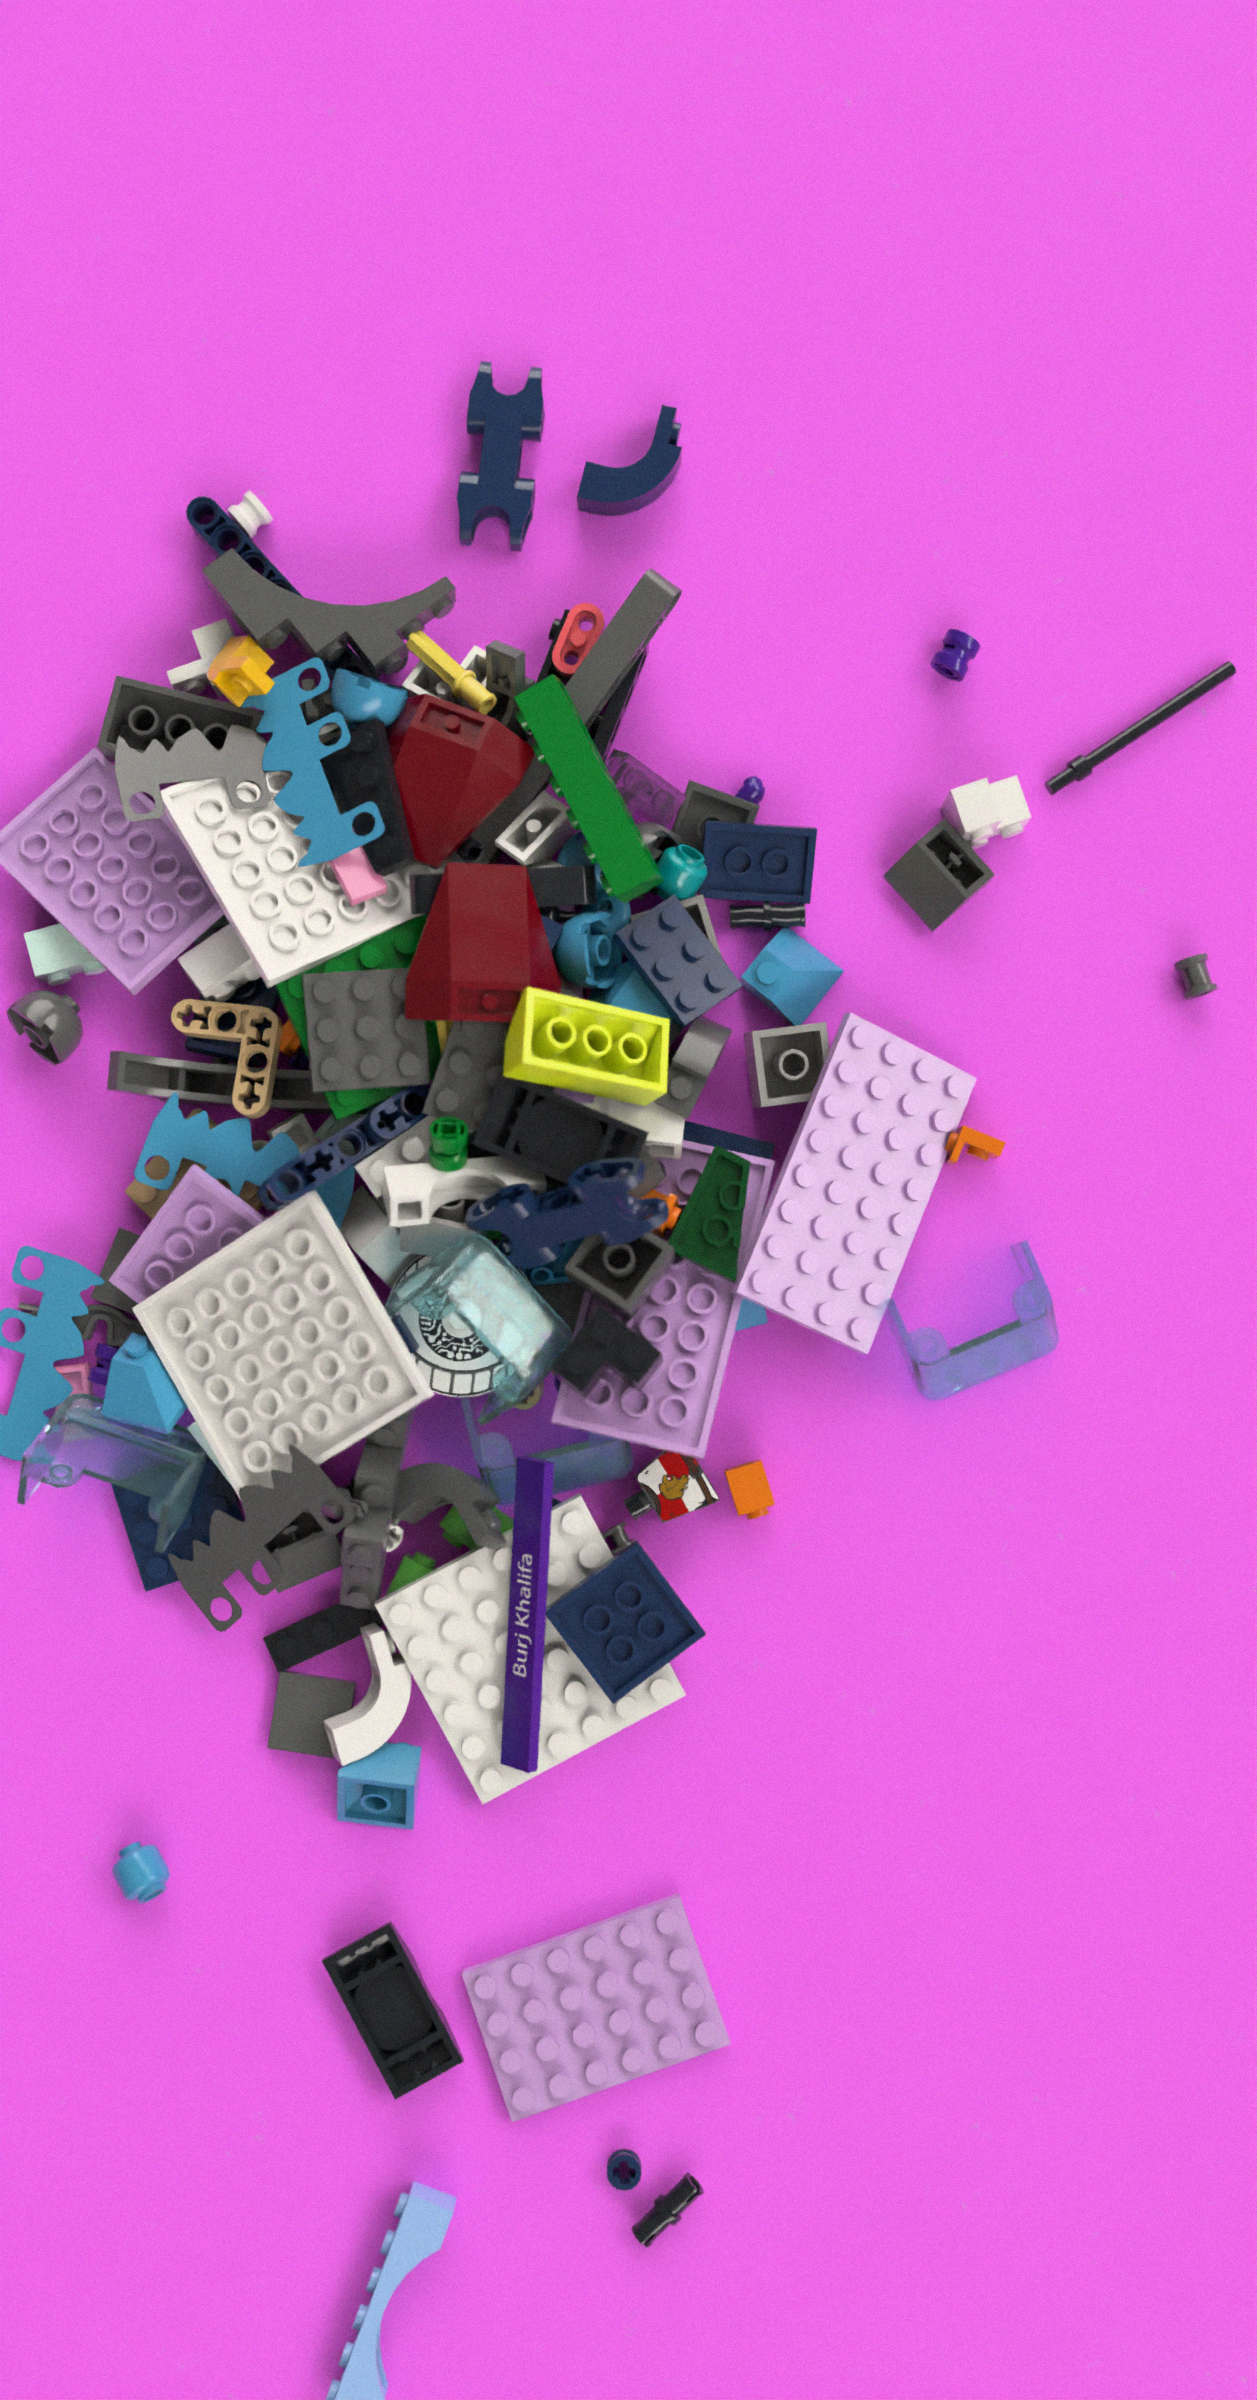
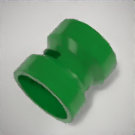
[428,1117,469,1172]

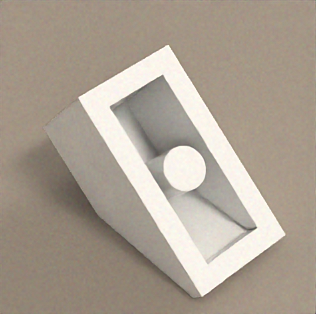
[495,790,574,866]

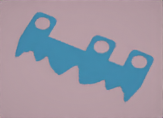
[240,658,385,867]
[134,1092,356,1230]
[0,1246,106,1463]

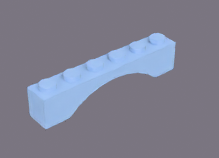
[326,2181,457,2400]

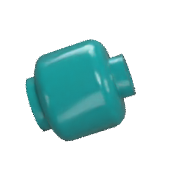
[656,844,707,901]

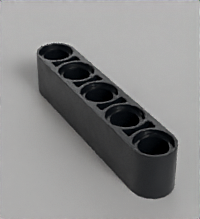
[409,865,597,914]

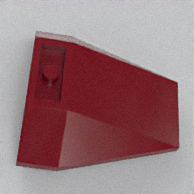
[385,693,535,870]
[404,862,561,1023]

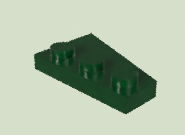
[668,1145,750,1284]

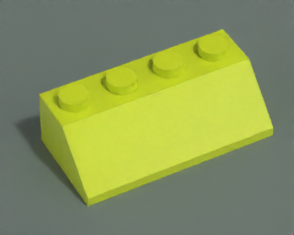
[503,987,670,1106]

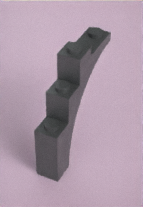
[202,548,456,679]
[107,1051,367,1114]
[340,1406,417,1611]

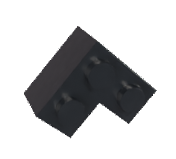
[551,1306,663,1399]

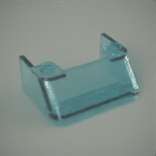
[384,1235,573,1426]
[884,1240,1059,1400]
[17,1394,208,1553]
[461,1397,634,1506]

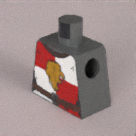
[623,1450,720,1523]

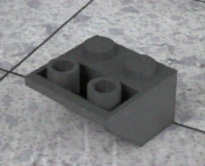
[883,818,995,932]
[260,1512,343,1593]

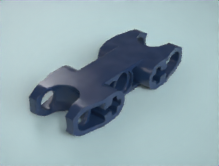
[457,361,545,551]
[256,1085,429,1211]
[465,1158,669,1269]

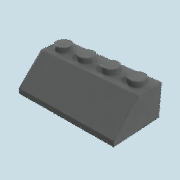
[97,675,264,761]

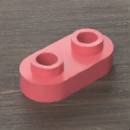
[552,603,605,678]

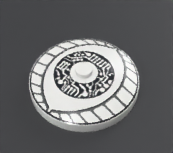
[386,1246,540,1398]

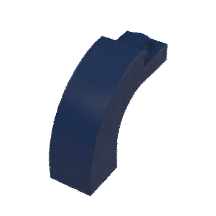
[577,405,682,516]

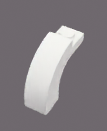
[323,1623,411,1766]

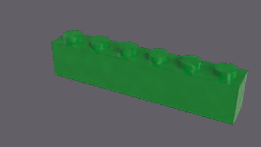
[514,674,665,903]

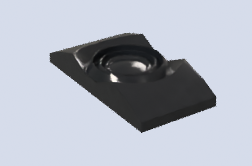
[472,1071,649,1184]
[322,1921,464,2100]

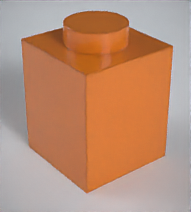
[724,1459,775,1520]

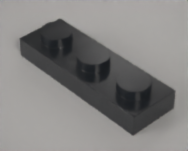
[263,1602,384,1673]

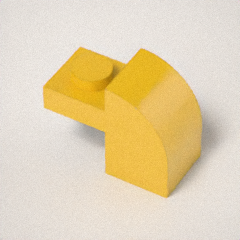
[207,635,275,707]

